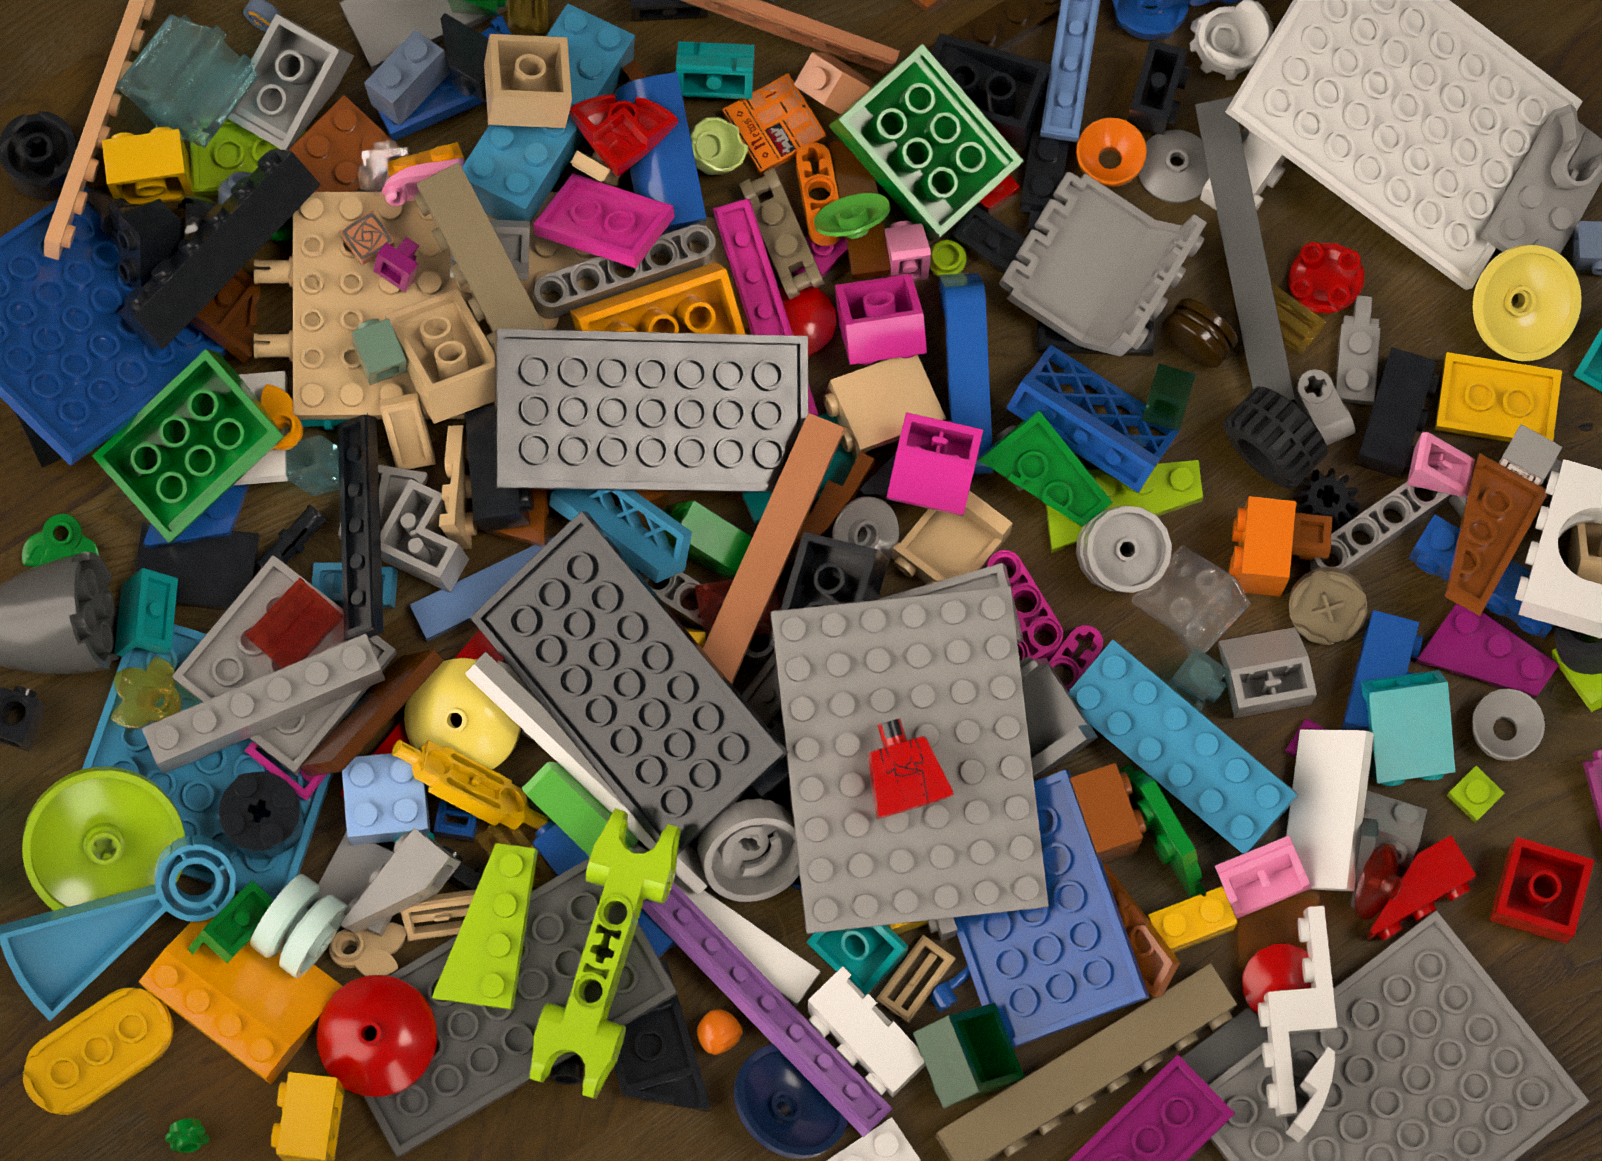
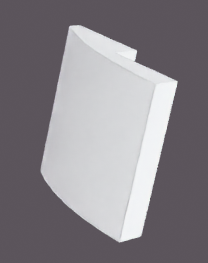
[1286,1047,1335,1143]

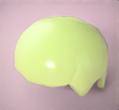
[690,117,748,175]

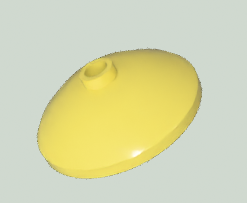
[1473,245,1582,361]
[404,658,521,770]

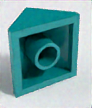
[806,925,908,995]

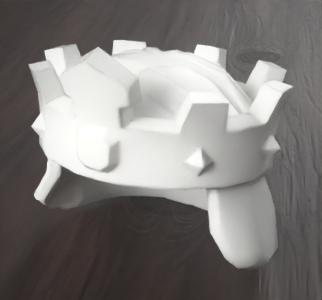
[1190,0,1274,80]

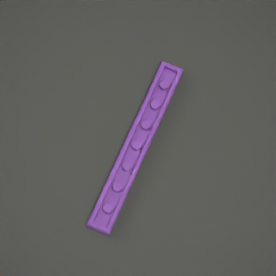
[642,882,893,1137]

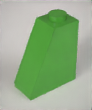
[522,762,639,857]

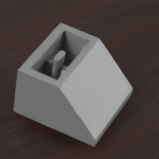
[1218,627,1317,718]

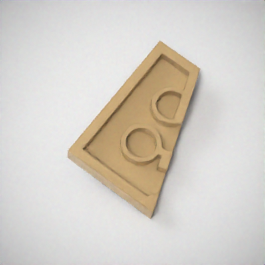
[439,425,478,549]

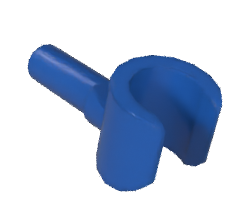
[931,965,971,1012]

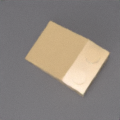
[385,289,495,424]

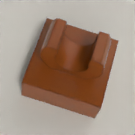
[1292,513,1332,561]

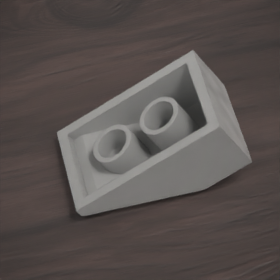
[222,14,354,151]

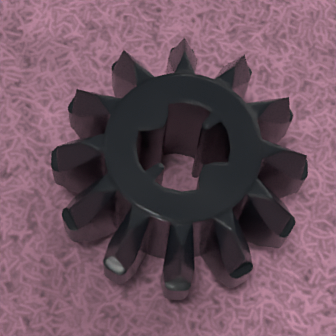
[1292,468,1360,533]

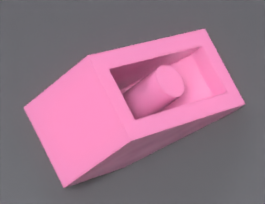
[884,221,931,281]

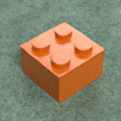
[1228,496,1296,597]

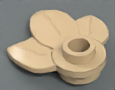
[329,922,407,976]

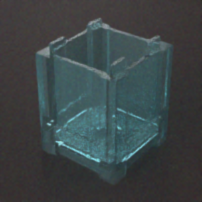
[116,14,259,148]

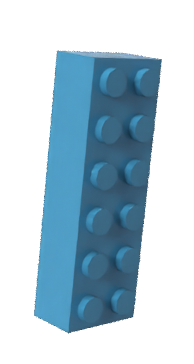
[462,3,635,223]
[1069,639,1299,854]

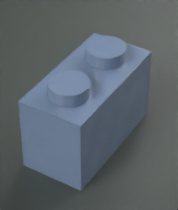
[364,29,450,126]

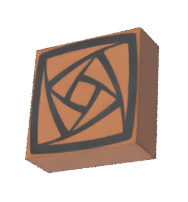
[340,211,394,266]

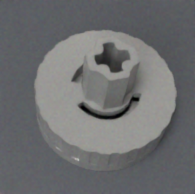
[697,799,800,902]

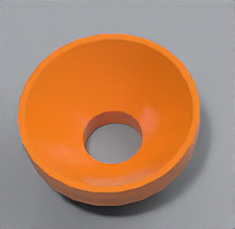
[1076,118,1147,187]

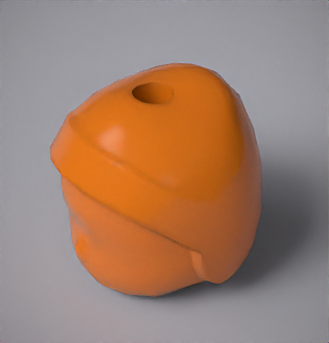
[697,1009,743,1055]

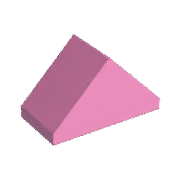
[1407,432,1475,497]

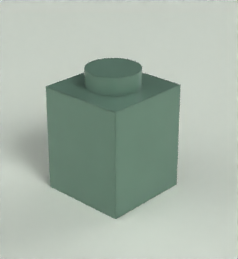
[352,318,407,385]

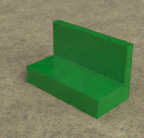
[187,880,274,964]

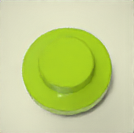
[929,240,966,276]

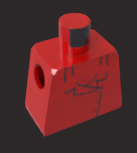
[868,718,954,820]

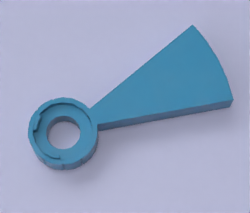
[0,836,236,1021]

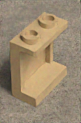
[823,354,946,461]
[892,490,1013,585]

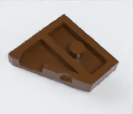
[190,269,261,364]

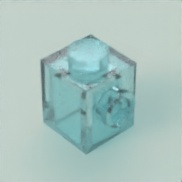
[287,435,340,496]
[1170,647,1228,711]

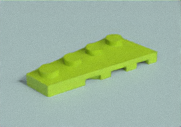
[432,843,538,1010]

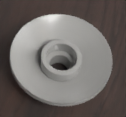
[1138,130,1210,203]
[832,496,899,560]

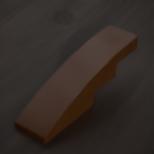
[829,141,891,279]
[780,452,876,577]

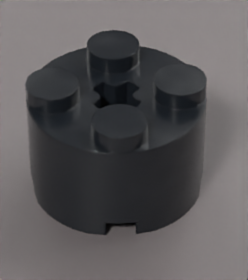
[0,111,78,201]
[219,772,305,860]

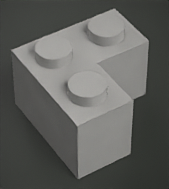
[380,479,469,593]

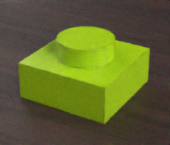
[1447,766,1505,823]

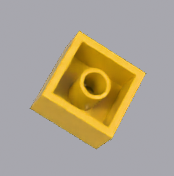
[102,127,194,206]
[271,1072,345,1161]

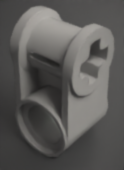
[1294,369,1355,445]

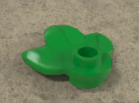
[22,513,100,566]

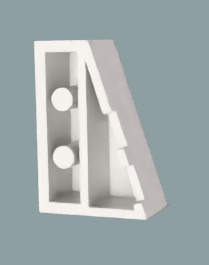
[808,966,926,1098]

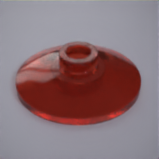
[1355,842,1402,920]

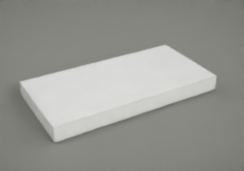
[1286,729,1374,891]

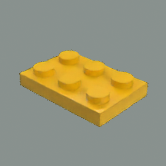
[1434,352,1562,442]

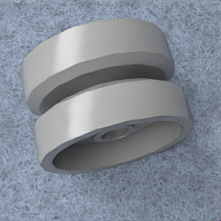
[1076,506,1172,593]

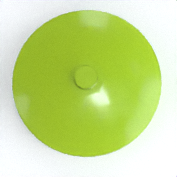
[22,766,185,911]

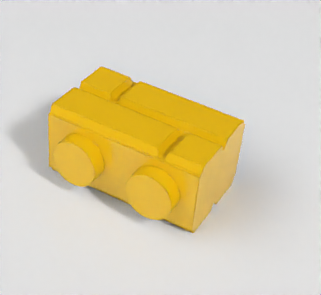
[1147,886,1237,953]

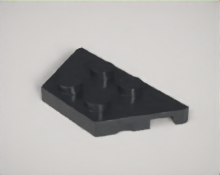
[614,959,711,1111]

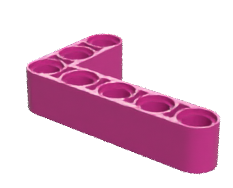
[987,550,1063,660]

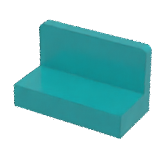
[115,568,178,657]

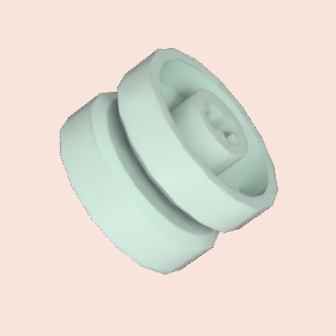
[250,874,348,978]

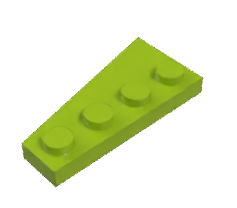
[1046,460,1203,553]

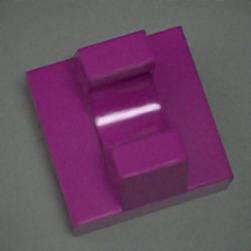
[373,237,419,293]

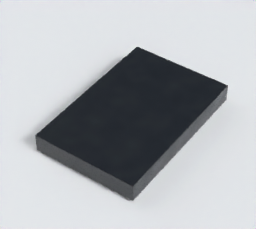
[135,522,260,610]

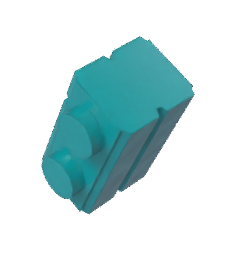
[676,41,755,99]

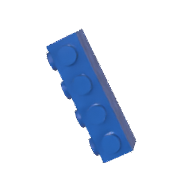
[1409,514,1554,639]

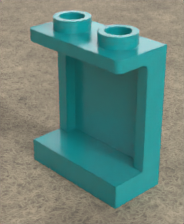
[1361,670,1455,786]

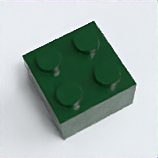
[913,1003,1025,1108]

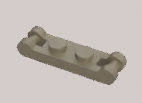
[739,167,825,300]

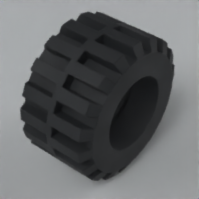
[1223,386,1328,489]

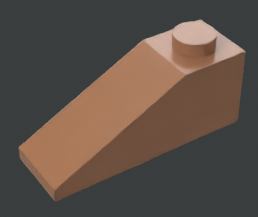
[794,52,875,114]

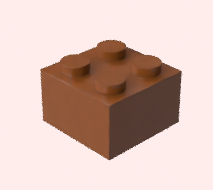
[1070,763,1146,864]

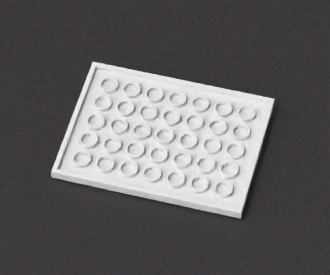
[1225,0,1583,290]

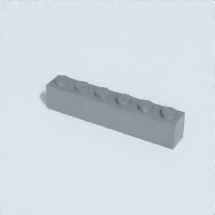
[142,633,385,774]

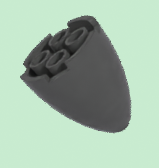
[0,552,120,674]

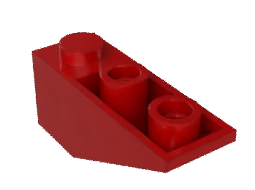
[1366,835,1476,941]

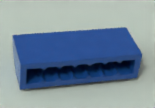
[615,72,707,236]

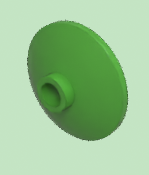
[814,193,890,239]

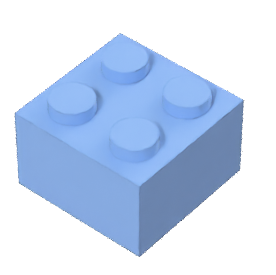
[342,753,430,846]

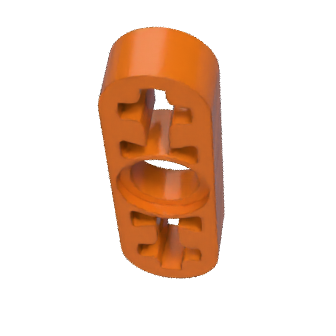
[796,142,842,246]

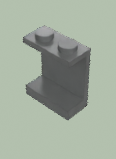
[1020,656,1098,782]

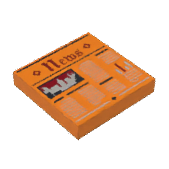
[722,73,827,176]

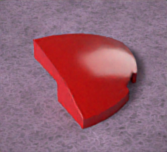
[569,94,678,177]

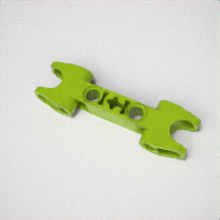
[529,808,681,1099]

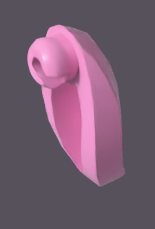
[382,158,465,206]

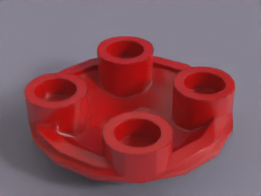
[1288,242,1365,313]
[778,286,836,359]
[1241,942,1311,1014]

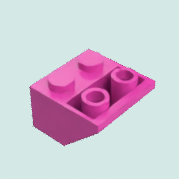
[887,412,983,516]

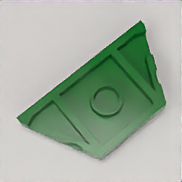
[1118,764,1206,898]

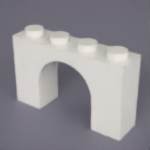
[1515,459,1602,639]

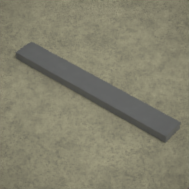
[1195,96,1295,401]

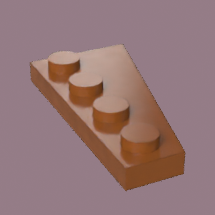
[1445,453,1547,616]

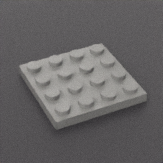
[171,555,397,775]

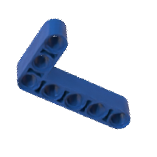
[939,273,993,474]

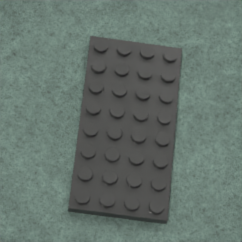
[364,858,679,1158]

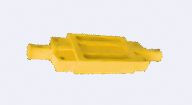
[392,740,548,830]

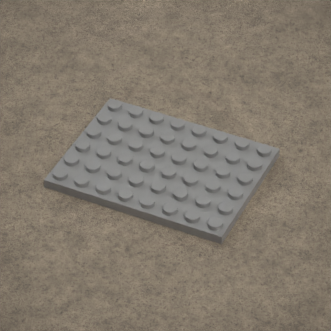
[770,586,1049,934]
[1208,910,1590,1161]

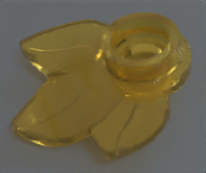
[111,656,182,729]

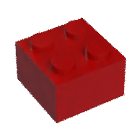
[1489,837,1595,944]

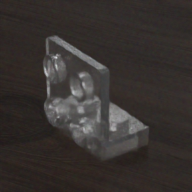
[1132,546,1250,660]

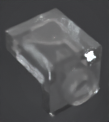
[358,141,409,197]

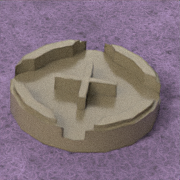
[1288,567,1368,645]

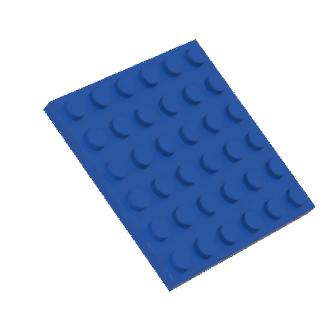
[0,185,229,466]

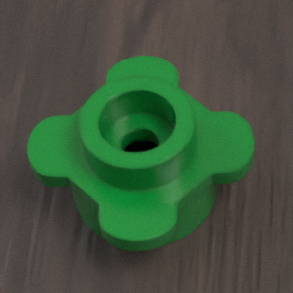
[165,1118,210,1153]

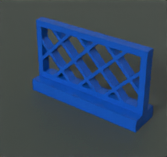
[1006,344,1181,493]

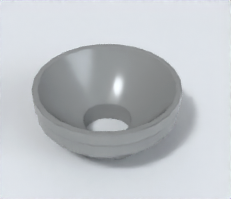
[1472,689,1545,761]

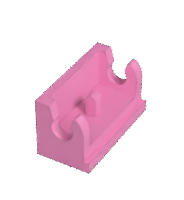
[1215,835,1311,918]

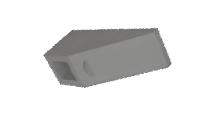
[340,828,461,933]

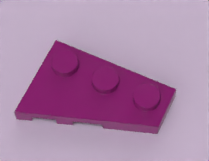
[1415,603,1559,700]

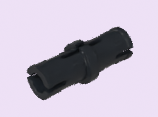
[256,505,328,568]

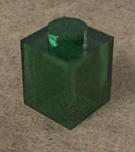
[1142,363,1196,431]

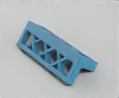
[549,490,692,583]

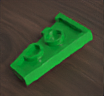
[977,409,1113,527]

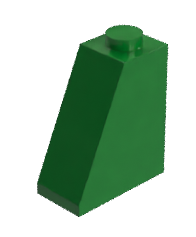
[663,501,752,581]

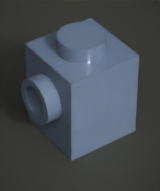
[1572,221,1602,275]

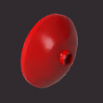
[317,975,438,1097]

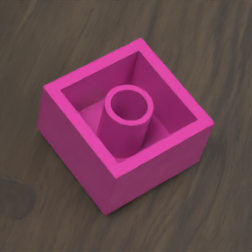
[835,274,927,365]

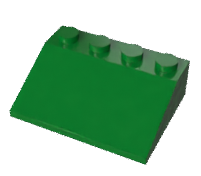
[829,44,1023,242]
[92,349,285,543]

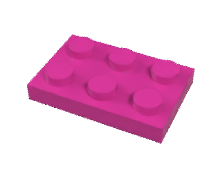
[533,174,675,268]

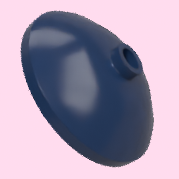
[734,1044,847,1159]

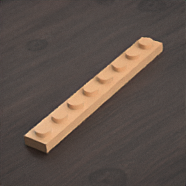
[44,0,156,260]

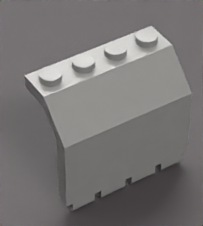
[999,172,1207,357]

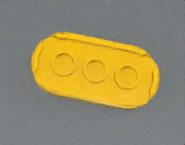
[23,988,173,1115]

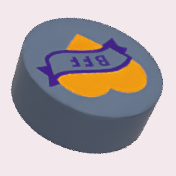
[243,0,282,32]

